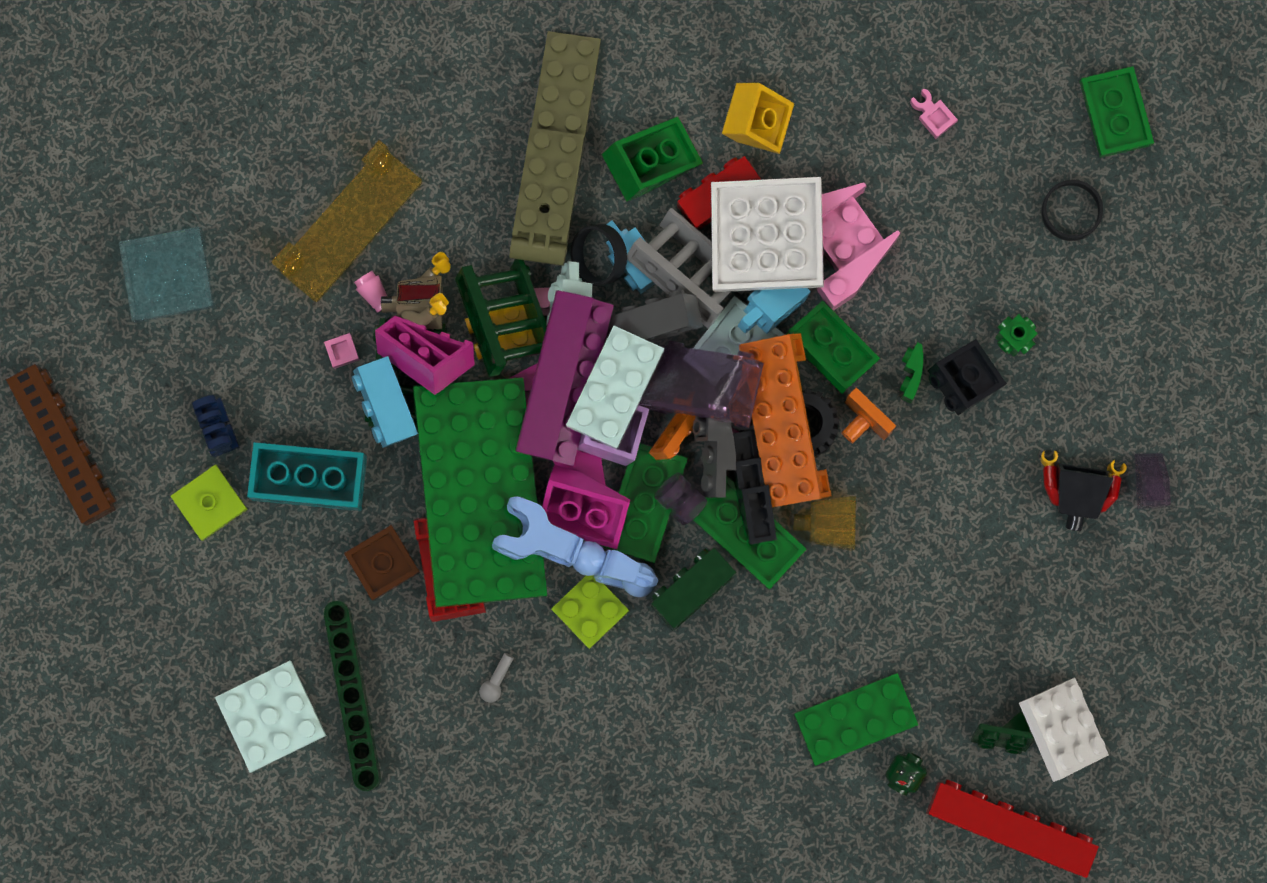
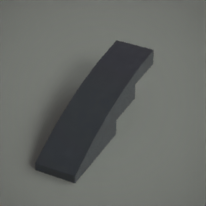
[732,430,777,544]

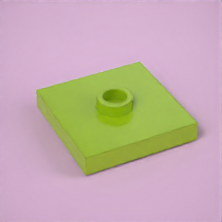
[170,464,248,541]

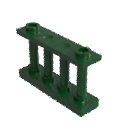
[455,259,547,377]

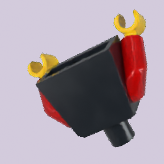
[1040,451,1127,531]

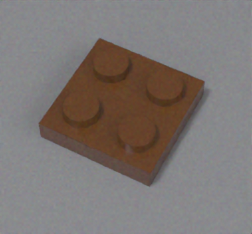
[344,525,420,601]

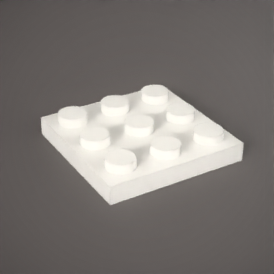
[1019,678,1109,782]

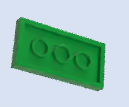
[602,443,688,564]
[688,476,807,590]
[794,673,918,766]

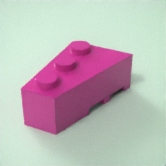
[375,316,475,395]

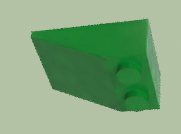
[601,117,703,202]

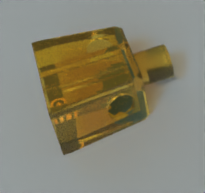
[793,496,856,551]

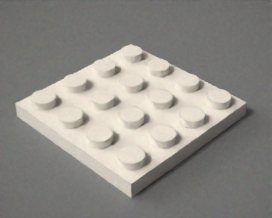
[711,177,824,292]

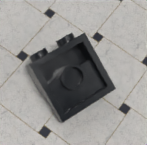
[927,339,1007,416]

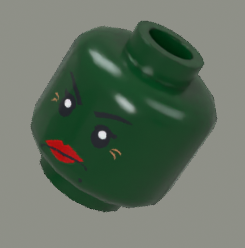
[885,752,927,796]

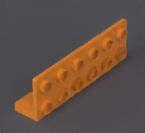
[739,333,831,507]

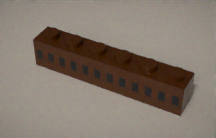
[6,364,117,526]

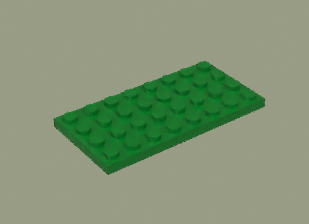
[413,378,547,608]

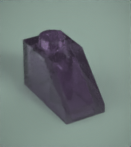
[1134,453,1171,509]

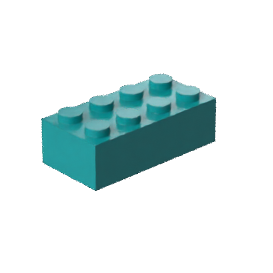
[247,442,367,511]

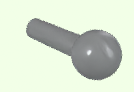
[479,653,514,703]

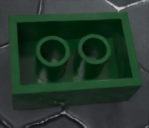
[651,548,737,631]

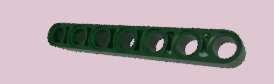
[324,601,381,791]

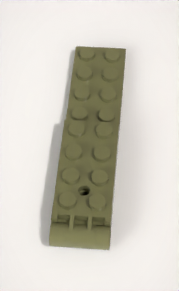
[509,31,601,266]

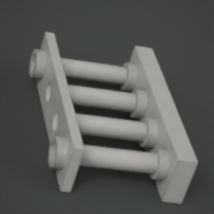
[627,208,745,328]

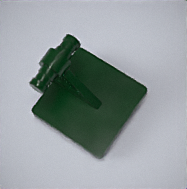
[971,707,1035,754]

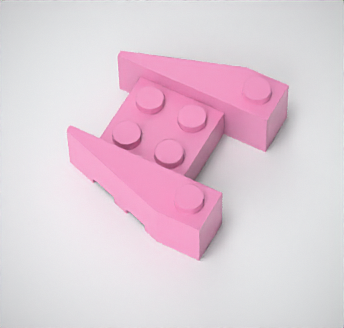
[817,183,900,311]

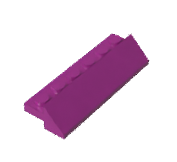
[516,290,614,466]

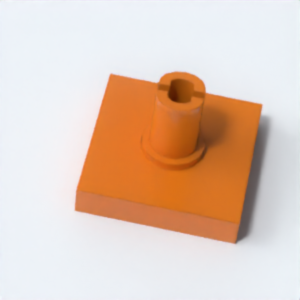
[841,388,896,444]

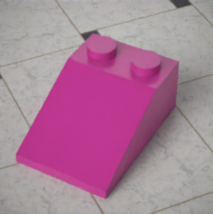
[542,465,630,549]

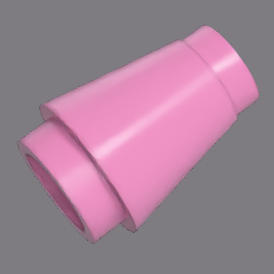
[354,271,387,313]

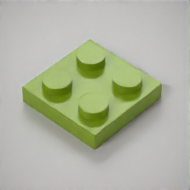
[551,575,629,649]

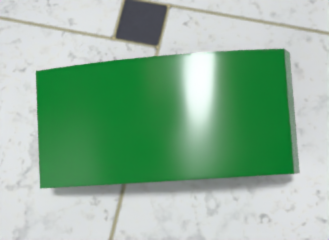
[900,342,923,404]

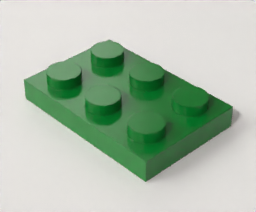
[1079,66,1154,158]
[785,301,880,394]

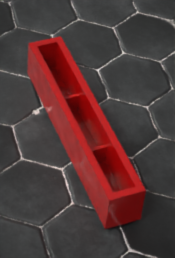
[926,779,1099,878]

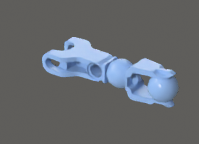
[492,497,658,597]

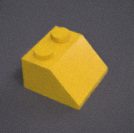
[722,83,794,154]

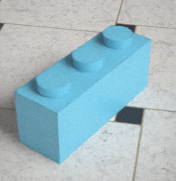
[352,356,418,448]

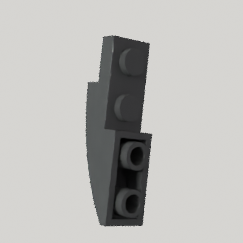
[693,385,736,498]

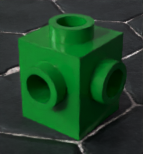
[995,314,1038,357]

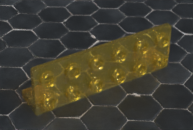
[271,140,422,302]

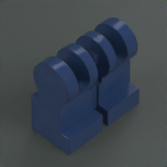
[192,395,240,458]

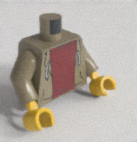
[381,252,451,329]

